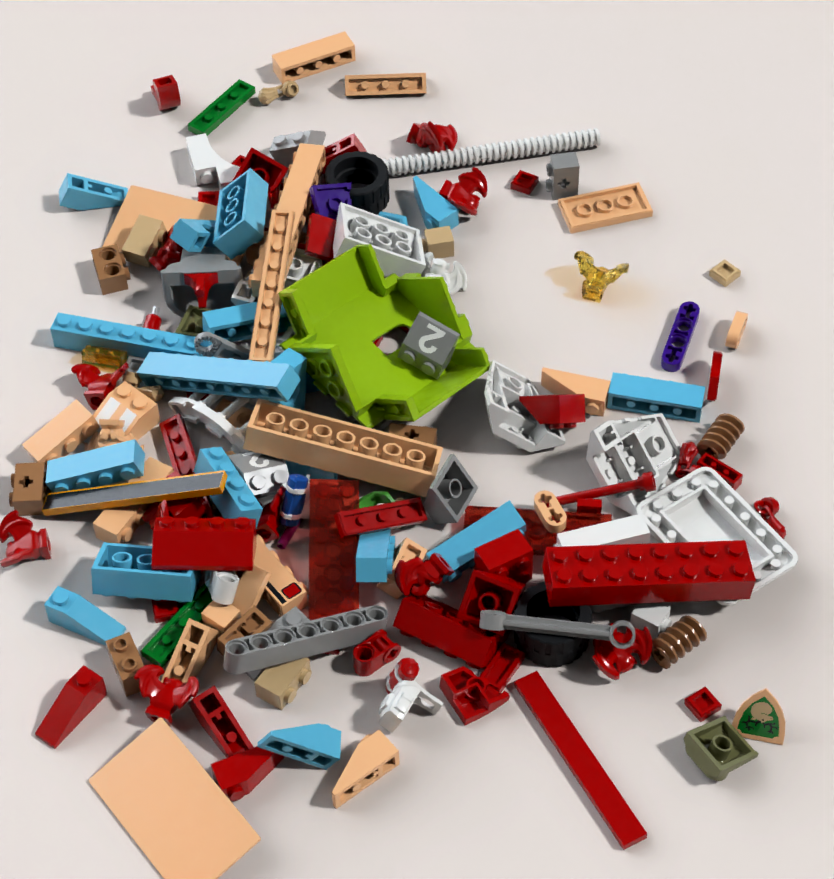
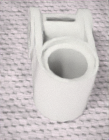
[205,570,239,605]

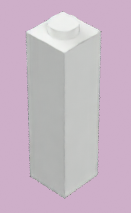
[553,514,650,547]

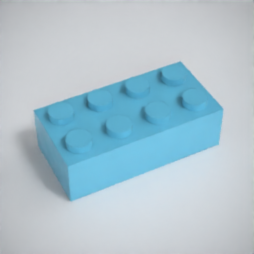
[213,168,269,260]
[91,542,202,603]

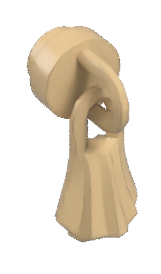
[258,81,299,105]
[122,371,164,403]

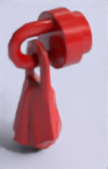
[754,497,786,539]

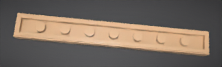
[248,210,295,362]

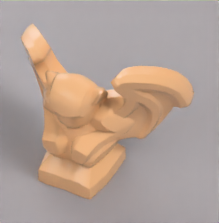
[85,419,144,451]

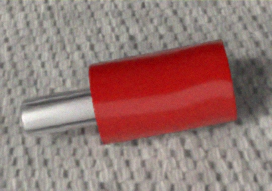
[143,306,162,330]

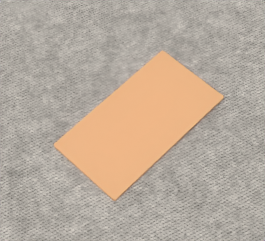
[102,185,246,266]
[89,718,261,879]

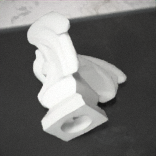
[421,252,467,295]

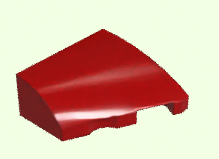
[439,666,510,725]

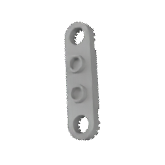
[194,332,250,360]

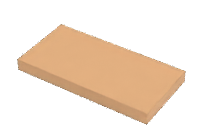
[558,182,653,234]

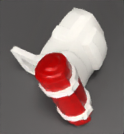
[378,658,444,733]

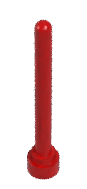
[541,471,656,508]

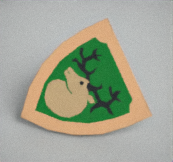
[732,688,786,745]

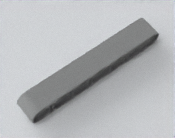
[223,605,388,675]

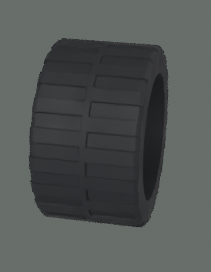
[324,151,390,215]
[514,582,592,667]

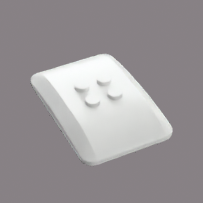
[636,467,798,606]

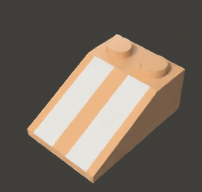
[82,381,161,444]

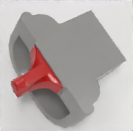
[160,247,242,318]

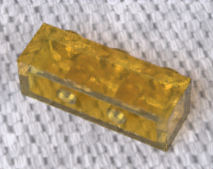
[81,345,127,370]

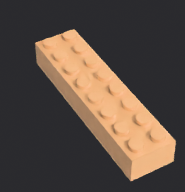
[243,398,443,497]

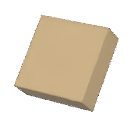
[709,259,741,287]

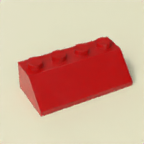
[151,516,257,571]
[393,595,509,669]

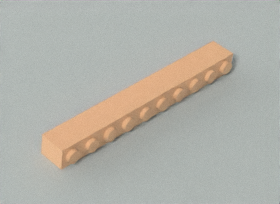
[248,143,326,297]

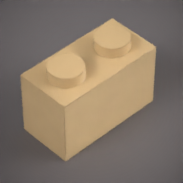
[122,214,168,268]
[254,658,312,710]

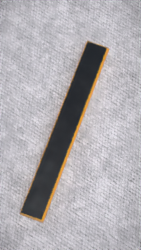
[42,470,228,516]

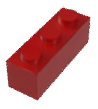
[697,453,743,490]

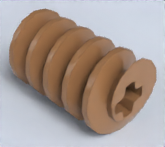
[697,413,745,460]
[651,616,707,669]

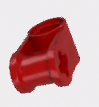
[353,629,401,677]

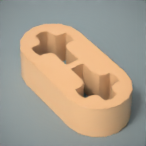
[725,311,748,349]
[534,490,567,533]

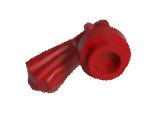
[675,442,702,478]

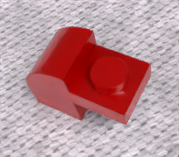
[151,75,181,111]

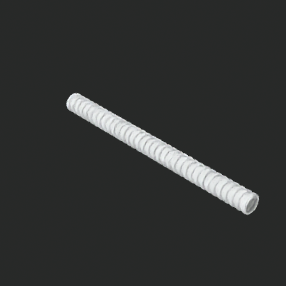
[382,128,601,176]

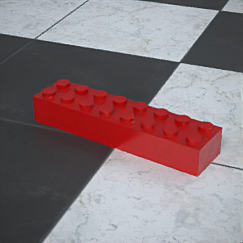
[542,540,756,607]

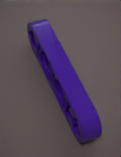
[661,301,700,372]

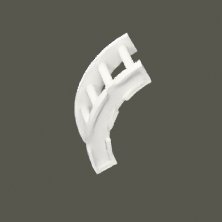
[168,392,269,454]

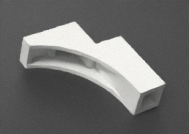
[186,133,240,190]

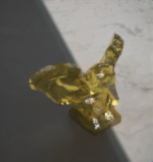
[574,251,629,303]

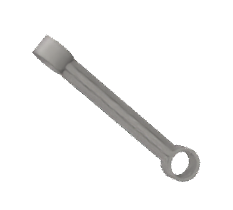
[479,610,636,649]

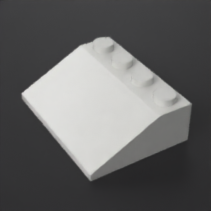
[333,202,426,278]

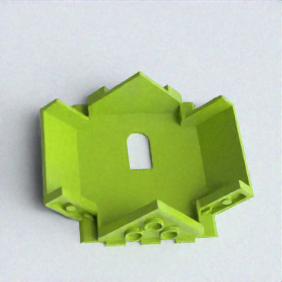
[278,244,490,428]

